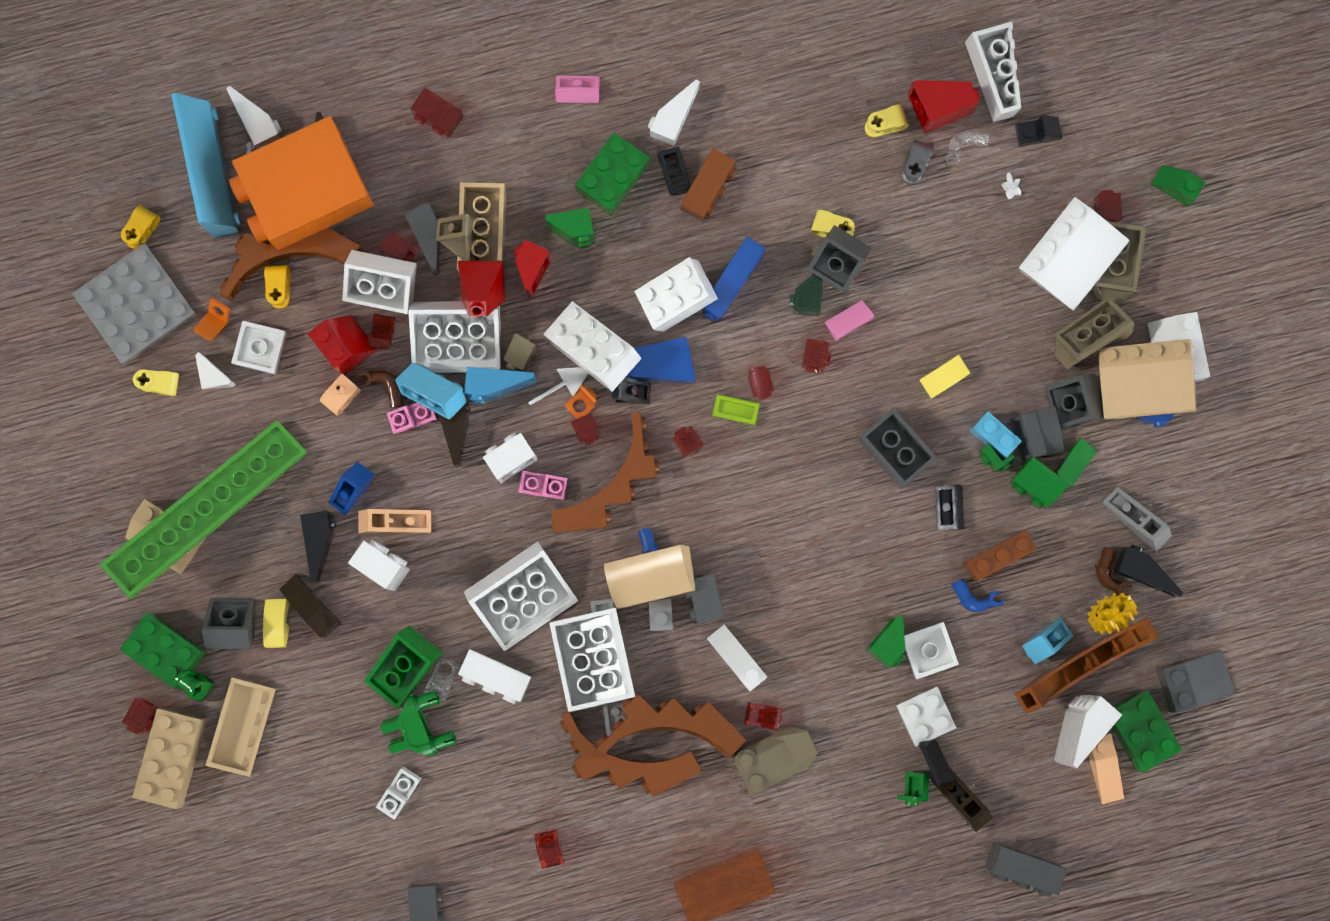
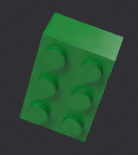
[575,132,650,216]
[119,612,207,689]
[1112,690,1182,773]

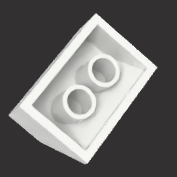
[1147,312,1210,382]

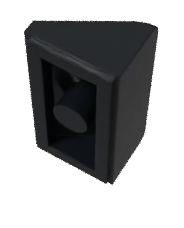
[936,484,964,530]
[918,740,955,787]

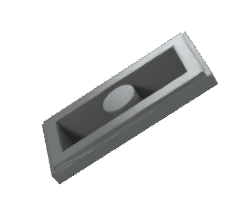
[1011,412,1047,461]

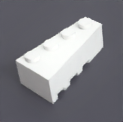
[965,22,1021,123]

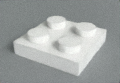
[231,321,287,375]
[904,622,959,679]
[896,687,956,747]

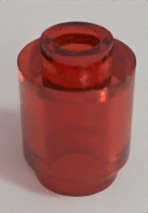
[748,366,775,400]

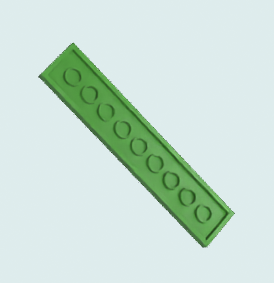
[99,420,307,600]

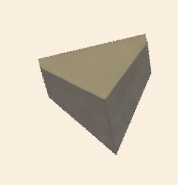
[436,214,472,261]

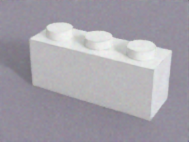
[458,649,532,704]

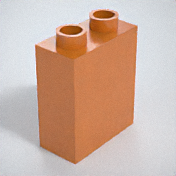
[228,116,374,250]

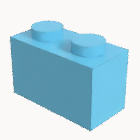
[969,412,1021,460]

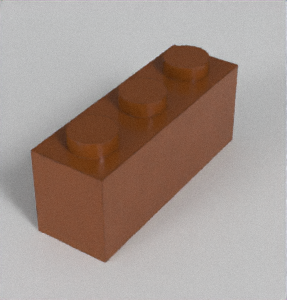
[680,148,737,222]
[963,530,1037,582]

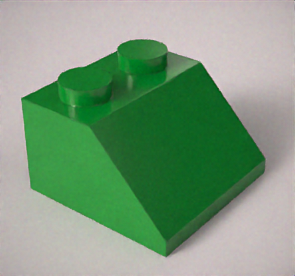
[545,207,595,249]
[1009,457,1069,509]
[865,615,906,668]

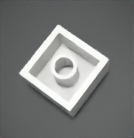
[483,433,538,484]

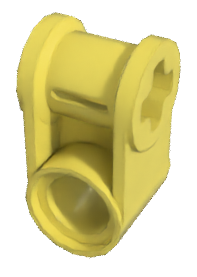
[864,104,909,138]
[811,210,855,237]
[133,369,179,396]

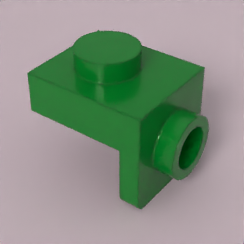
[978,444,1015,472]
[897,772,929,806]

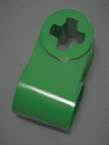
[174,670,215,703]

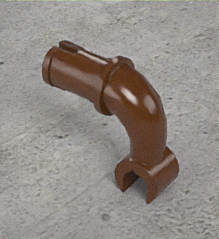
[358,371,403,408]
[1094,547,1133,596]

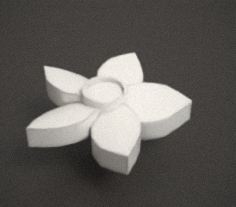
[1001,173,1021,199]

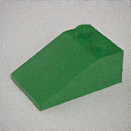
[364,625,443,710]

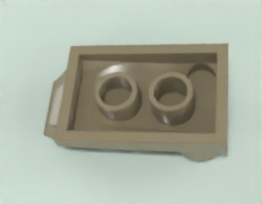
[1092,221,1146,303]
[1054,297,1135,370]
[732,725,818,796]

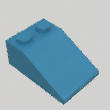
[464,367,537,404]

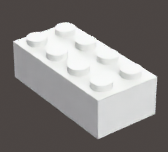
[543,301,641,392]

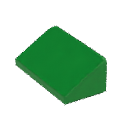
[1054,438,1097,488]

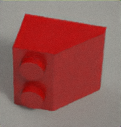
[514,239,551,299]

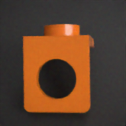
[193,298,230,341]
[565,385,598,421]

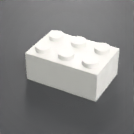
[342,250,417,314]
[635,257,718,332]
[348,540,410,591]

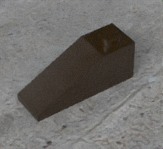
[438,399,471,468]
[279,574,341,638]
[929,767,993,832]

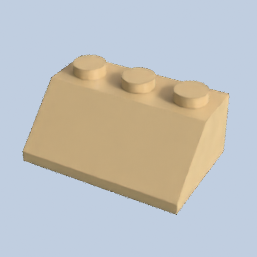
[125,499,206,574]

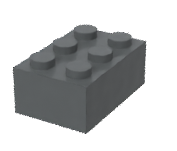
[857,408,938,489]
[985,842,1067,897]

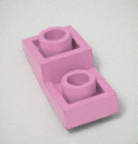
[387,403,439,434]
[517,471,568,500]

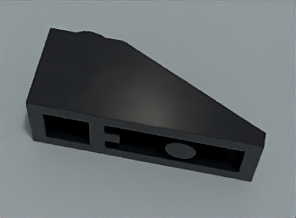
[300,510,336,582]
[1114,545,1183,597]

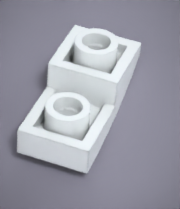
[376,766,422,820]

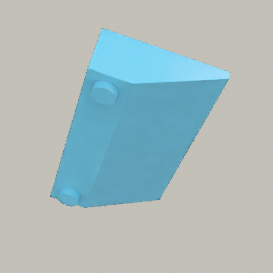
[171,93,242,238]

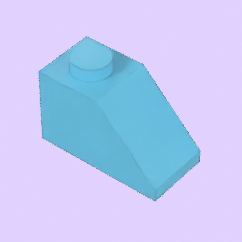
[1022,618,1073,664]

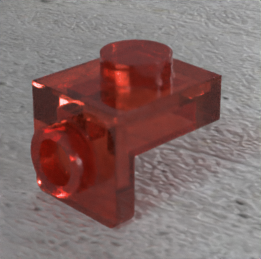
[367,314,396,350]
[744,702,782,731]

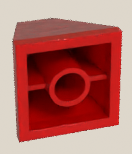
[458,261,506,317]

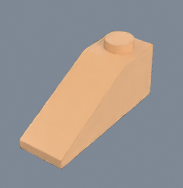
[358,509,431,534]
[1088,733,1124,804]

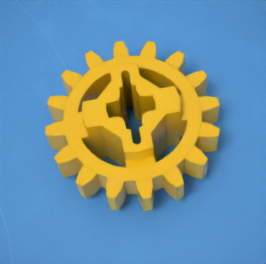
[1088,593,1137,634]

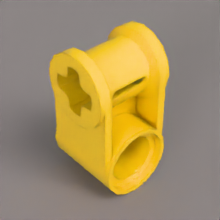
[121,205,160,250]
[264,265,291,309]

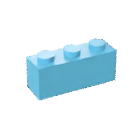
[395,362,467,420]

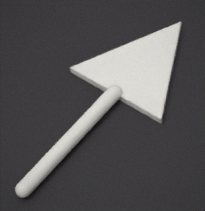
[528,367,589,405]

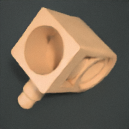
[320,374,361,416]

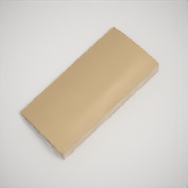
[604,545,696,609]
[205,676,276,777]

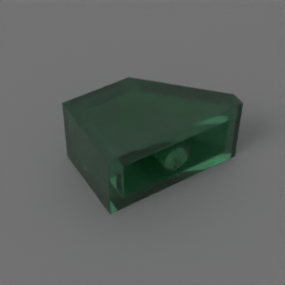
[789,274,823,316]

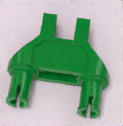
[380,689,457,756]

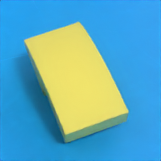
[920,354,971,398]
[263,599,290,648]

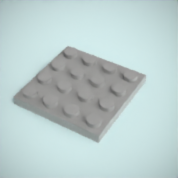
[72,243,196,365]

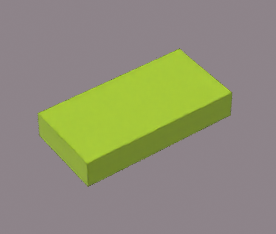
[712,394,760,426]

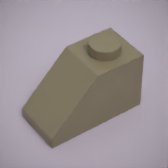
[504,333,538,372]

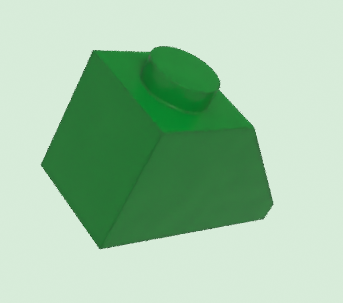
[1151,165,1206,207]

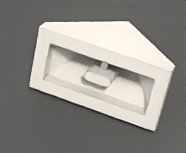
[195,352,236,389]

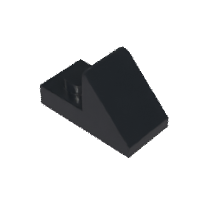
[1015,115,1062,147]
[612,377,651,404]

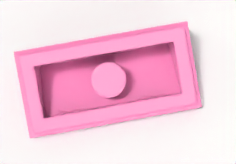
[555,76,600,103]
[824,300,875,341]

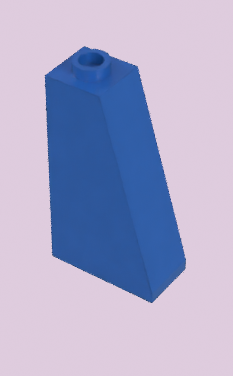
[701,236,766,322]
[626,337,696,384]

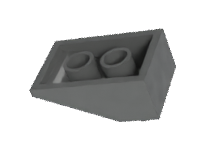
[1156,650,1235,713]

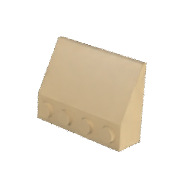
[1099,339,1196,420]

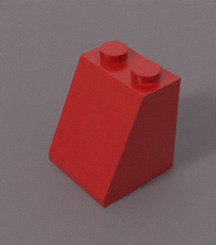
[907,80,980,134]
[307,315,378,376]

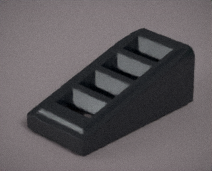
[657,146,690,195]

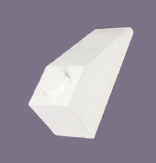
[648,80,700,146]
[226,86,282,149]
[707,625,767,691]

